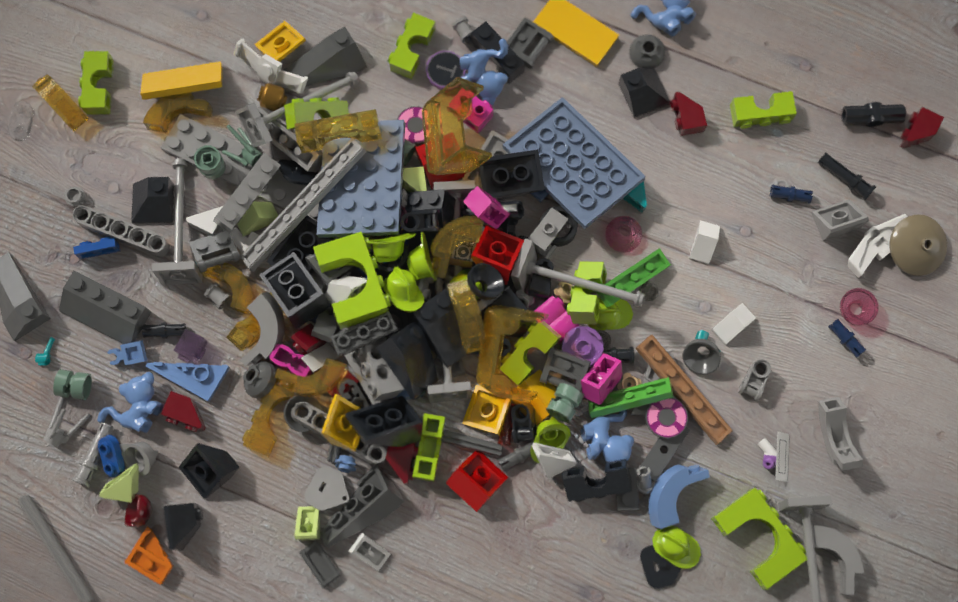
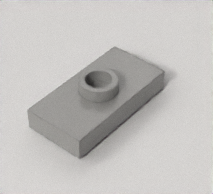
[528,208,568,252]

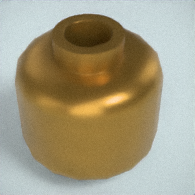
[257,83,288,111]

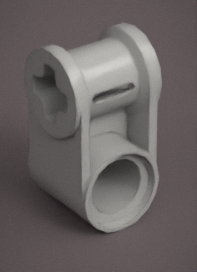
[738,359,771,401]

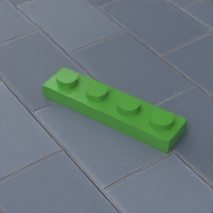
[596,248,671,307]
[588,377,674,418]

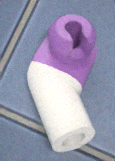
[757,438,777,470]

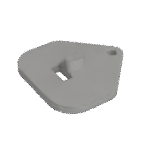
[305,466,350,511]

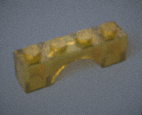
[295,109,382,153]
[242,368,304,457]

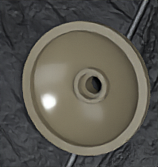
[889,215,947,276]

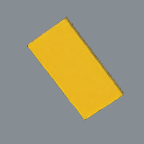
[533,0,619,67]
[140,62,223,100]

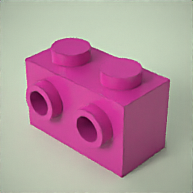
[447,86,493,134]

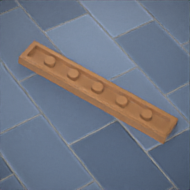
[635,334,733,445]

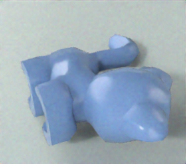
[630,0,696,37]
[460,39,508,105]
[97,372,164,433]
[580,410,634,462]

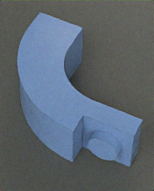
[648,465,710,529]

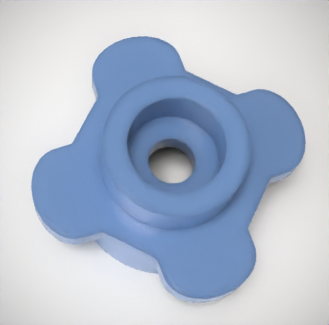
[335,455,356,473]

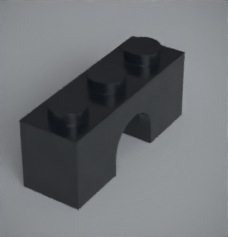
[471,21,525,84]
[562,459,632,502]

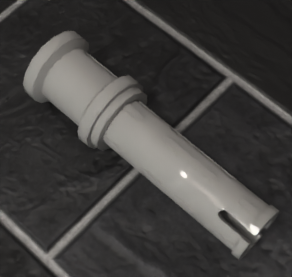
[71,422,114,487]

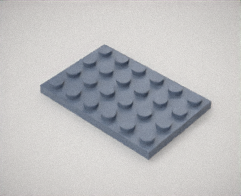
[503,97,646,229]
[317,120,405,238]

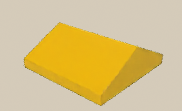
[254,21,306,62]
[510,369,556,426]
[462,385,513,435]
[321,394,361,452]

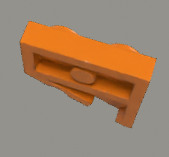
[124,526,174,585]

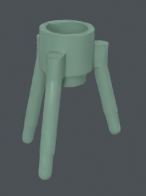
[222,125,263,167]

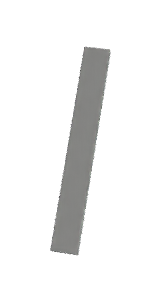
[240,138,367,272]

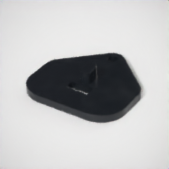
[278,160,318,185]
[640,545,681,589]

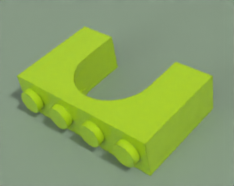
[313,231,391,330]
[711,488,807,589]

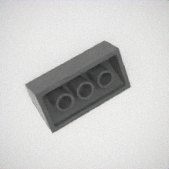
[59,270,151,344]

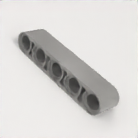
[72,205,170,257]
[291,402,386,465]

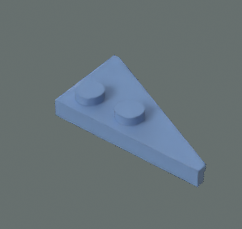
[146,362,230,402]

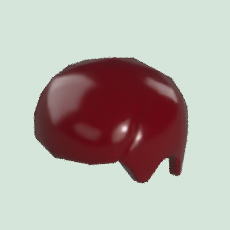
[124,494,152,527]

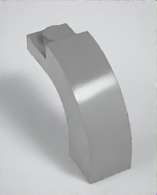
[240,292,285,366]
[818,397,863,471]
[812,525,864,595]

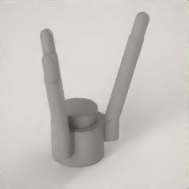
[43,397,90,447]

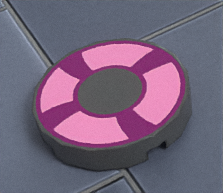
[397,106,435,146]
[645,398,688,439]

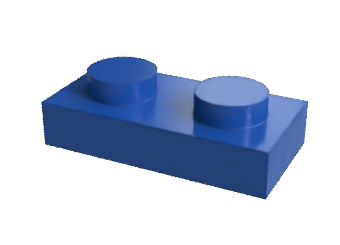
[73,237,121,260]

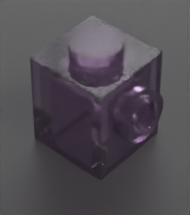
[173,329,208,363]

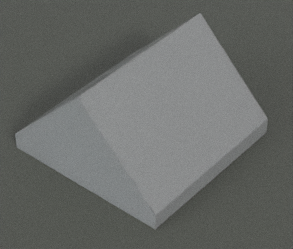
[812,199,869,241]

